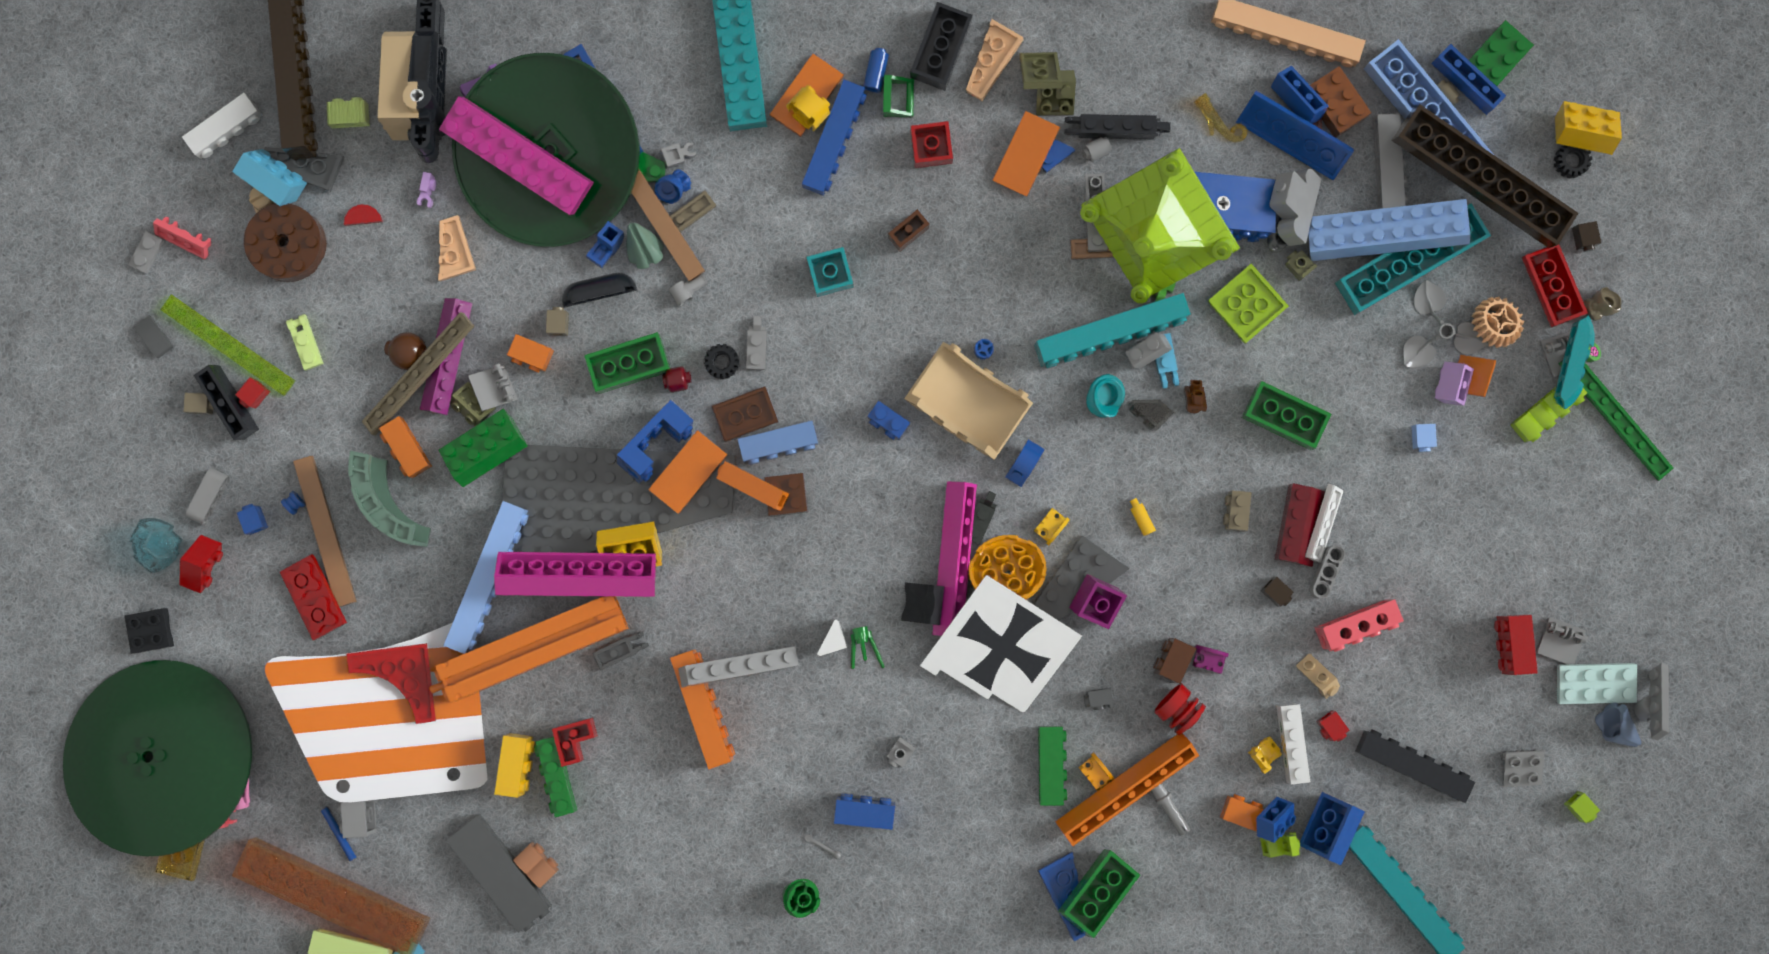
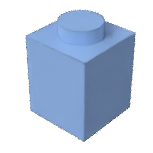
[1411,424,1437,452]

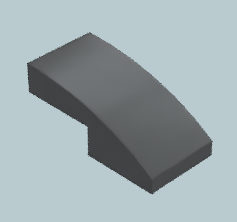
[134,315,173,359]

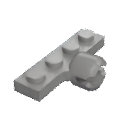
[1634,663,1669,740]

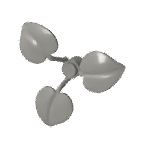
[1403,280,1488,368]

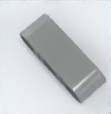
[185,468,230,526]
[1309,545,1345,598]

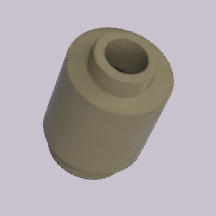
[1437,79,1460,106]

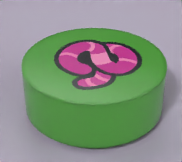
[1587,343,1601,362]

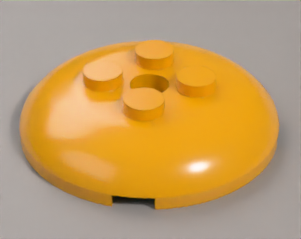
[969,535,1046,600]

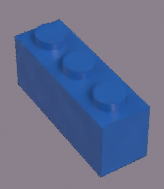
[1271,65,1328,124]

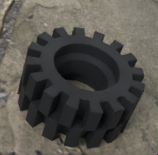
[1553,145,1592,178]
[704,344,739,379]

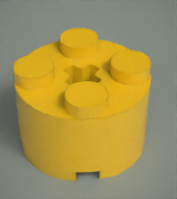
[786,85,830,131]

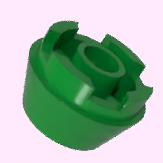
[782,879,820,918]

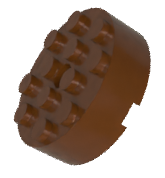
[244,203,327,282]

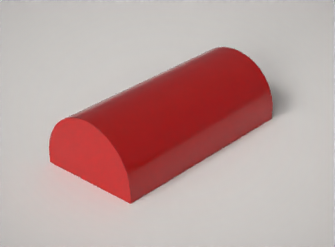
[1521,244,1588,328]

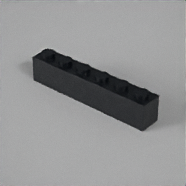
[1355,729,1475,803]

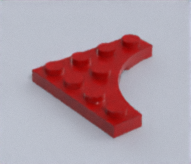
[346,643,436,724]

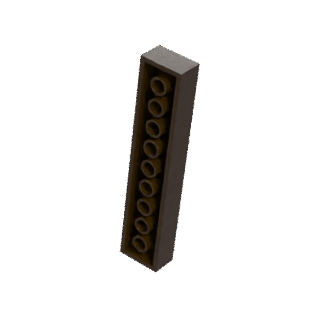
[268,0,318,160]
[1391,104,1579,248]

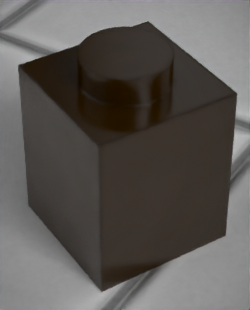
[1572,221,1601,252]
[1261,577,1294,607]

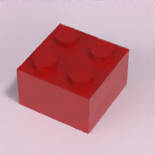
[910,121,953,168]

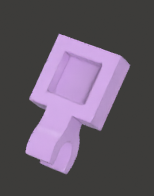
[417,172,436,208]

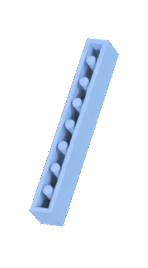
[443,501,529,654]

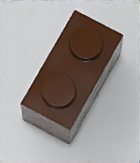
[888,209,930,252]

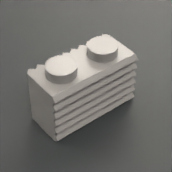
[1126,332,1172,369]

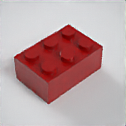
[1494,615,1538,675]

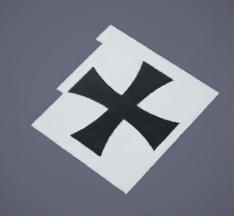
[920,575,1082,712]

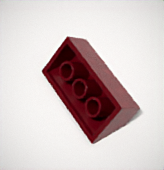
[1274,483,1325,567]

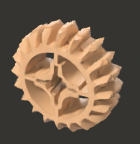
[1471,297,1525,348]

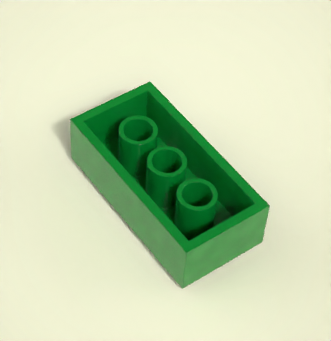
[584,332,670,394]
[1241,381,1332,451]
[438,408,528,487]
[1058,849,1140,938]

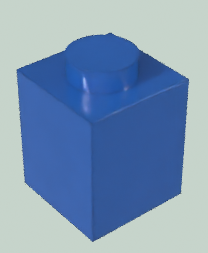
[237,504,268,535]

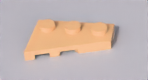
[438,215,476,282]

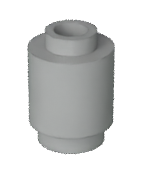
[1082,137,1112,162]

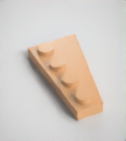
[966,19,1024,101]

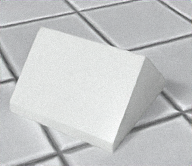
[817,619,847,656]

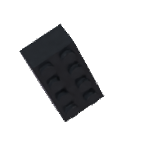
[910,2,973,91]

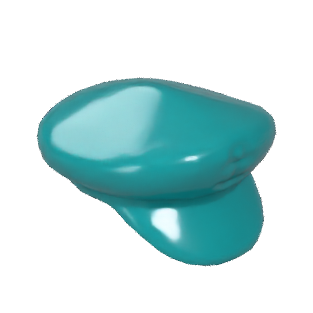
[1086,374,1125,418]

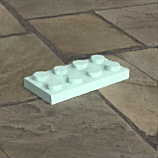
[1557,663,1637,704]

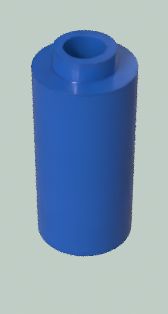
[863,48,889,93]

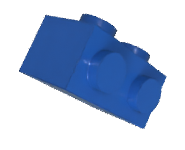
[868,401,910,440]
[1256,797,1296,843]

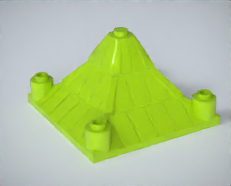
[1080,148,1240,304]

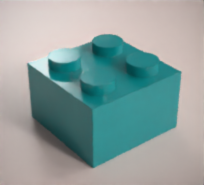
[807,247,854,297]

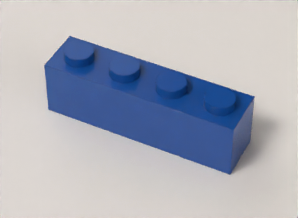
[1431,44,1506,115]

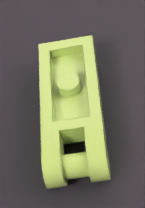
[286,314,324,371]

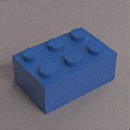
[1300,792,1365,865]
[834,793,895,830]

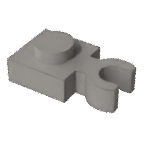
[660,143,696,168]

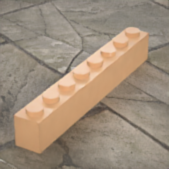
[1211,0,1366,68]

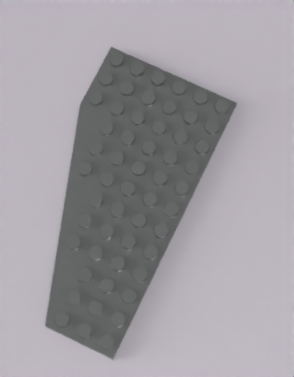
[502,445,736,553]

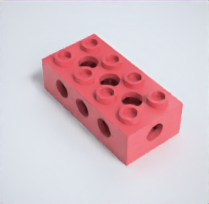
[1314,599,1404,652]

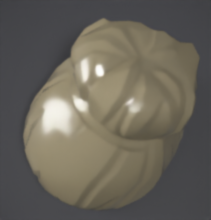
[1584,287,1621,321]

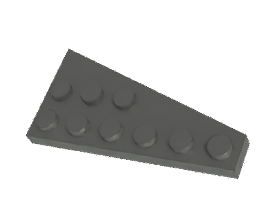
[1034,535,1129,621]

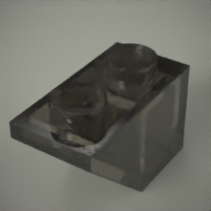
[1128,400,1174,431]

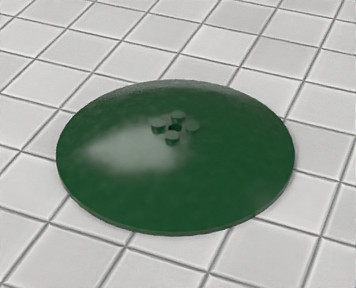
[452,53,640,247]
[63,660,252,856]

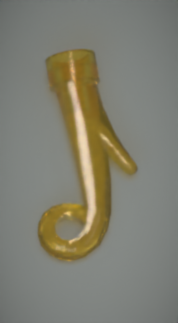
[1194,93,1247,142]

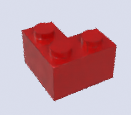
[179,535,223,594]
[552,717,598,767]

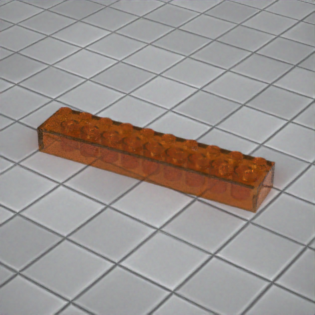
[232,837,431,954]

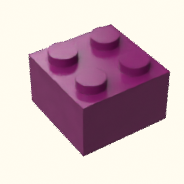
[1069,574,1127,629]

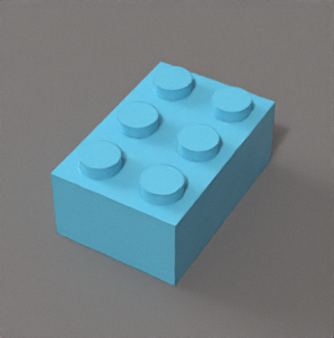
[232,149,307,206]

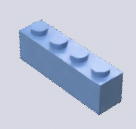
[738,421,818,465]

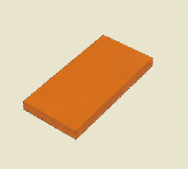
[770,54,844,137]
[993,111,1060,197]
[648,430,727,514]

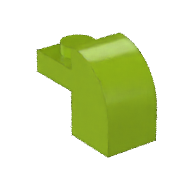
[1260,832,1300,858]

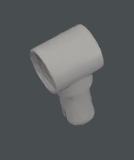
[669,274,708,306]

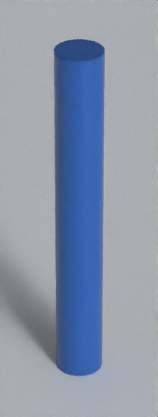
[321,807,356,861]

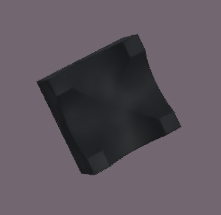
[901,582,944,625]
[124,608,174,654]

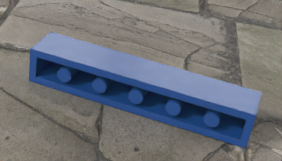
[802,80,867,196]

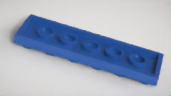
[1236,91,1354,180]

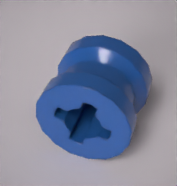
[974,339,994,360]
[281,491,306,515]

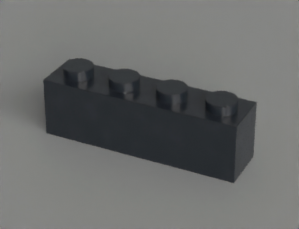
[193,365,259,440]

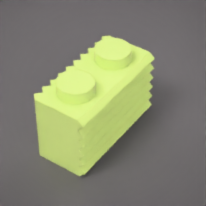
[327,97,370,129]

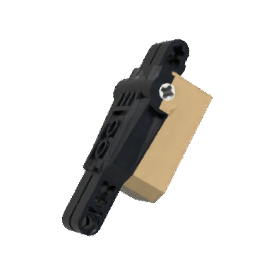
[377,0,447,163]

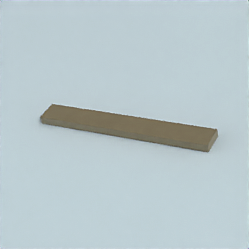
[362,312,474,436]

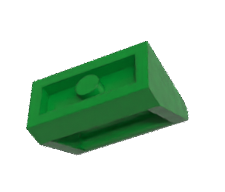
[883,75,914,117]

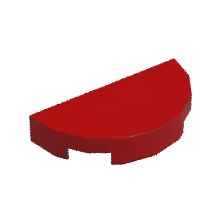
[344,204,383,226]

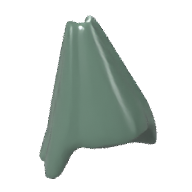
[626,223,664,269]

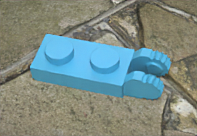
[1155,333,1179,388]

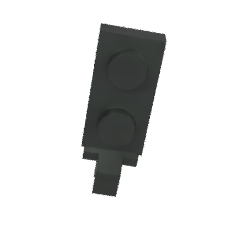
[972,491,997,545]

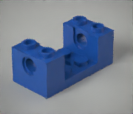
[617,400,694,484]

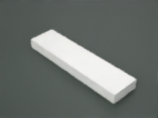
[1305,484,1343,563]

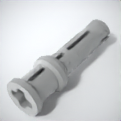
[1151,783,1191,836]

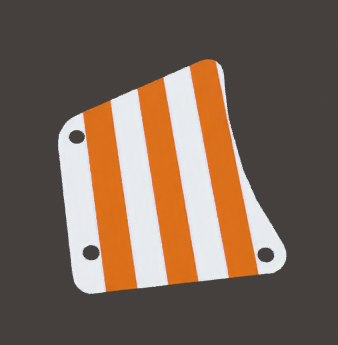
[265,623,487,803]

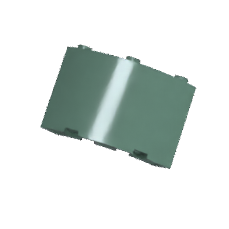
[348,451,431,547]

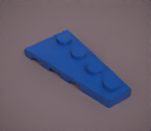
[1037,852,1085,941]

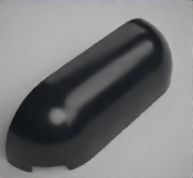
[562,273,637,308]

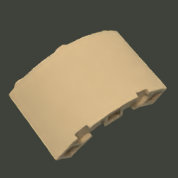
[904,342,1033,460]

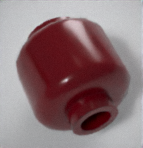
[662,366,692,393]

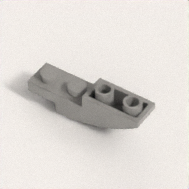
[1085,173,1108,252]

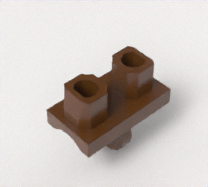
[1184,380,1207,414]

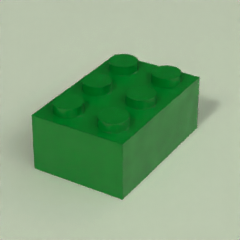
[1469,20,1534,86]

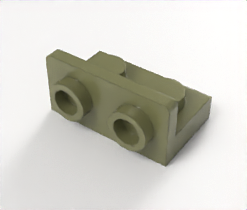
[450,382,496,426]

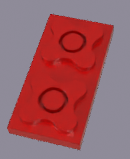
[280,554,347,641]

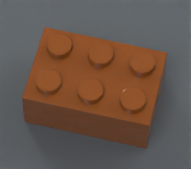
[1310,66,1371,138]

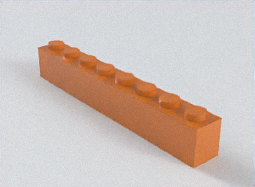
[1055,733,1199,846]

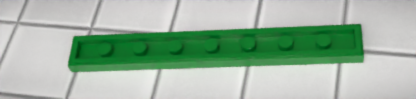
[1558,360,1674,481]

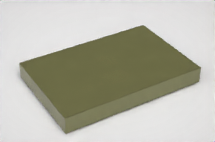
[1019,52,1062,89]

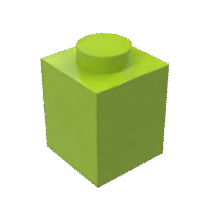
[1564,791,1600,823]

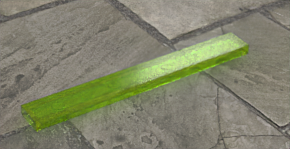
[160,294,296,396]

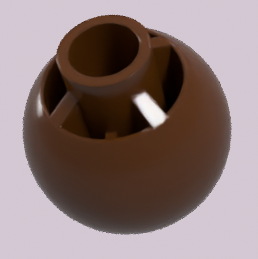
[384,332,427,370]

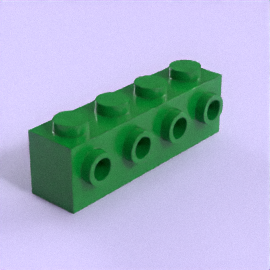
[534,736,577,818]

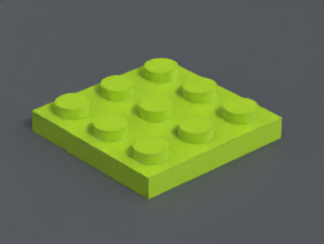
[1207,264,1289,344]

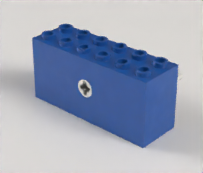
[1195,172,1276,242]

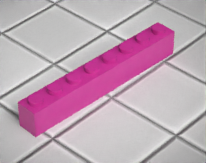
[932,481,977,636]

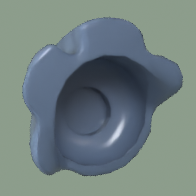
[1595,702,1641,747]

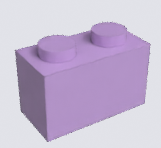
[1435,362,1474,406]

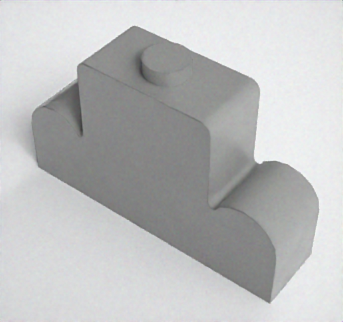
[1270,169,1321,246]

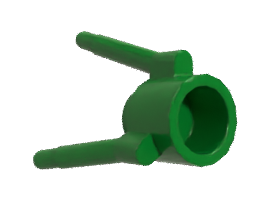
[851,626,885,669]

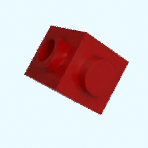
[235,377,271,409]
[1316,710,1350,742]

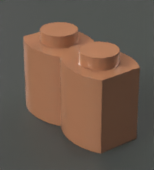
[513,842,559,888]

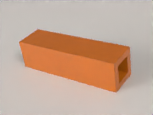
[716,461,789,511]

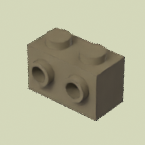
[1223,490,1252,532]

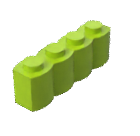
[1510,387,1587,442]

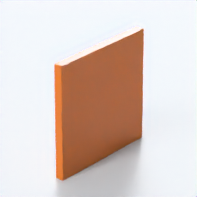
[1458,355,1496,397]

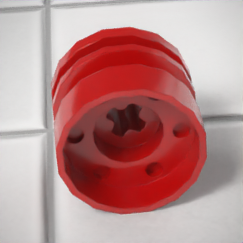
[1154,683,1206,735]

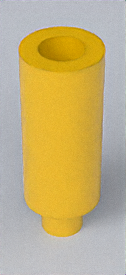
[1130,498,1156,536]

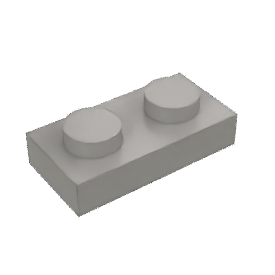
[128,231,165,274]

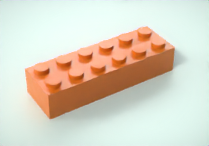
[670,649,735,770]

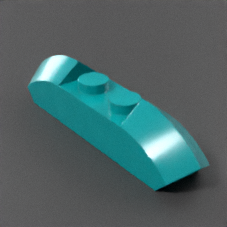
[1554,315,1595,409]

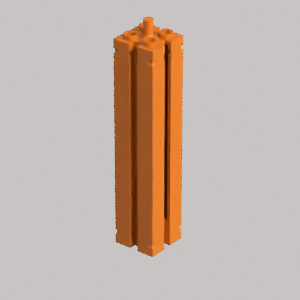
[429,596,629,702]

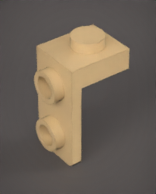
[1296,654,1340,699]

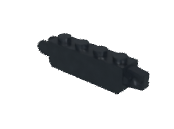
[1064,114,1171,140]

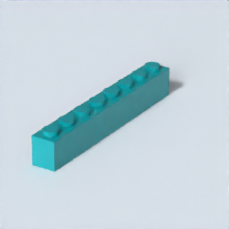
[1349,824,1465,954]

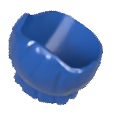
[654,169,691,204]

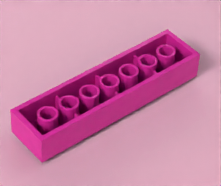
[439,96,594,215]
[494,552,656,597]

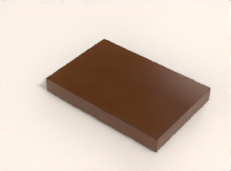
[712,386,778,442]

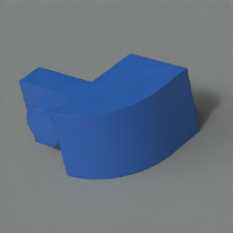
[586,221,624,268]
[1005,439,1045,487]

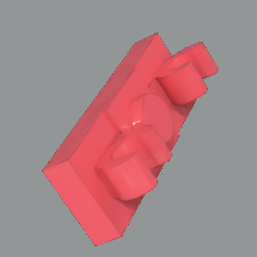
[153,217,211,260]

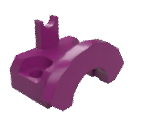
[1192,645,1229,674]

